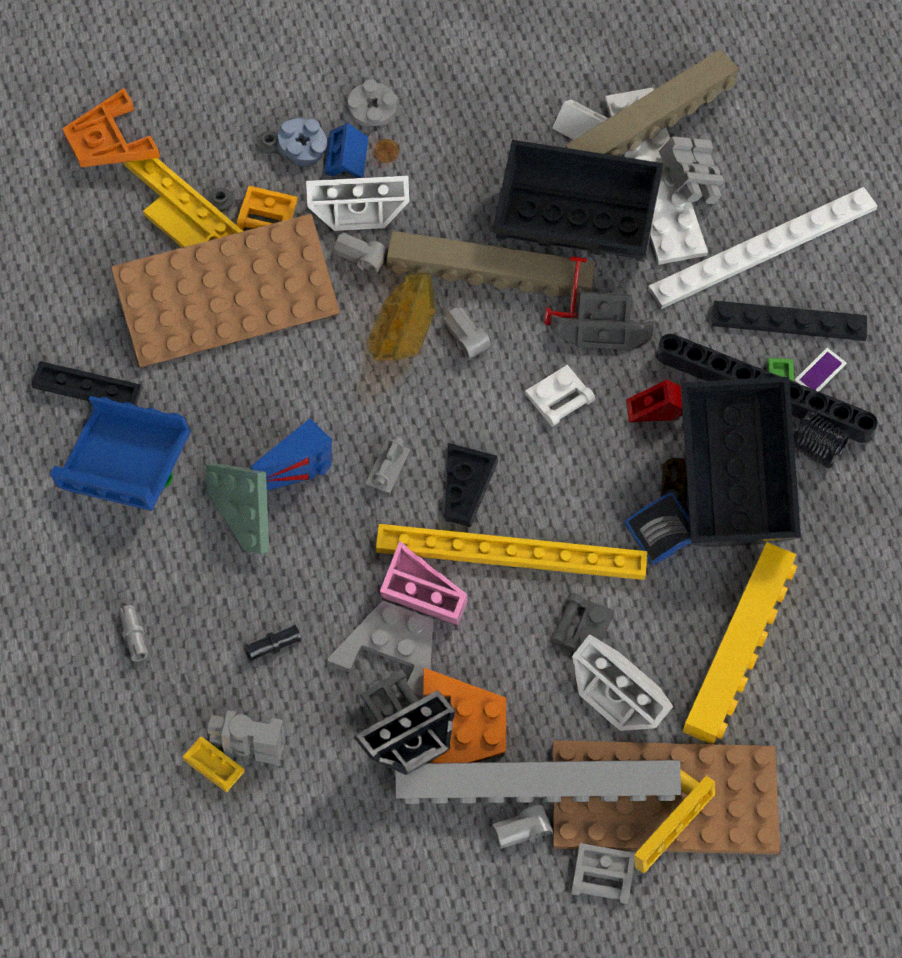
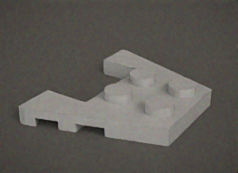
[327,601,433,699]

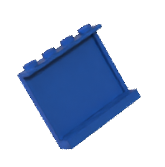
[50,396,191,511]

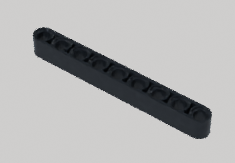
[657,333,878,443]

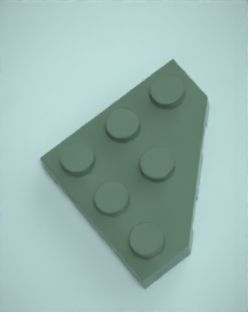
[206,463,269,554]

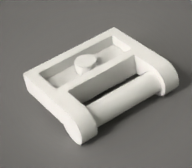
[525,365,595,427]

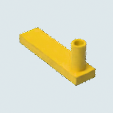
[143,196,221,248]
[634,769,715,874]

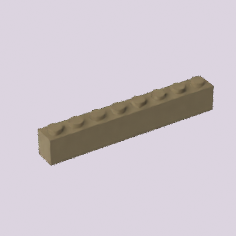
[565,49,739,156]
[387,231,595,301]

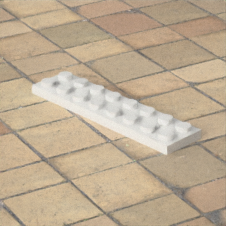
[605,87,708,265]

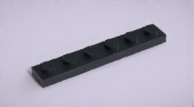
[712,300,867,341]

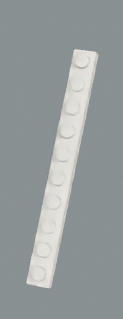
[648,187,877,309]

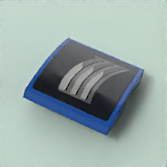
[624,492,691,565]

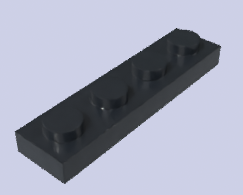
[32,361,142,406]

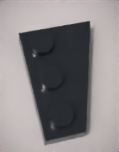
[445,443,498,527]

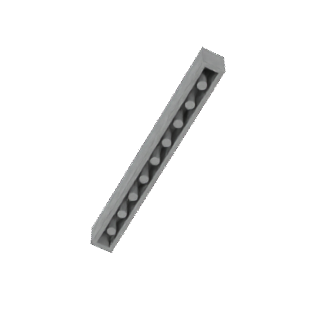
[396,760,681,804]

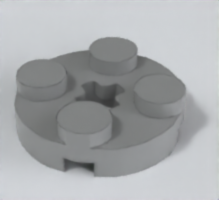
[348,79,397,127]

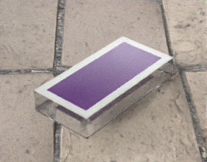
[794,348,847,392]

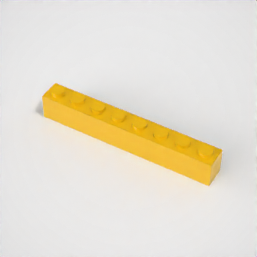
[683,542,798,744]

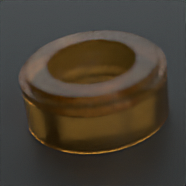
[374,139,399,163]

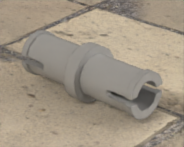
[118,605,149,661]

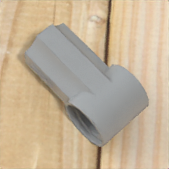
[333,233,388,275]
[443,307,491,360]
[492,805,553,849]

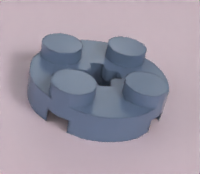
[276,118,327,166]

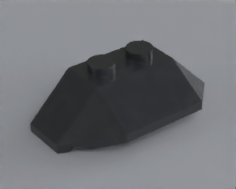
[354,690,455,775]

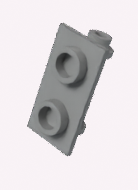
[365,437,410,494]

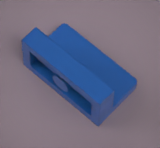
[324,123,368,178]

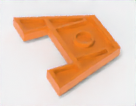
[62,88,160,167]
[422,668,506,763]

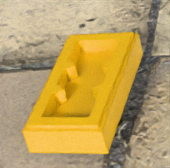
[183,736,244,793]

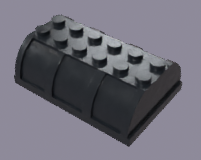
[493,140,663,262]
[680,377,801,547]

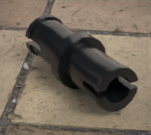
[244,625,301,661]

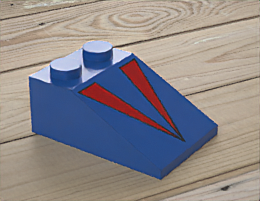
[250,418,332,490]

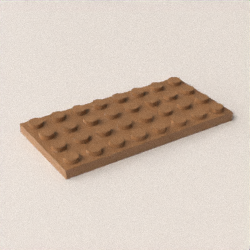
[111,214,340,368]
[552,740,780,854]

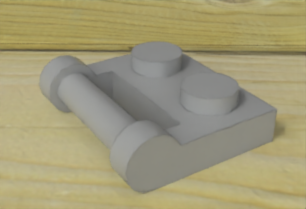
[571,843,635,904]

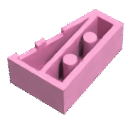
[380,541,468,625]

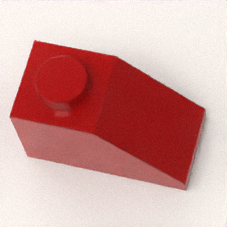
[626,379,682,423]

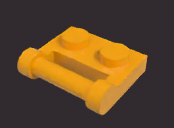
[236,186,298,230]

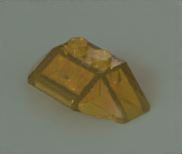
[367,272,436,361]

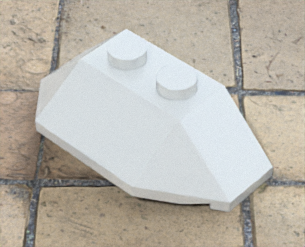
[306,176,410,231]
[572,635,673,731]

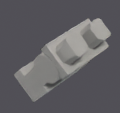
[659,136,725,204]
[208,710,285,766]

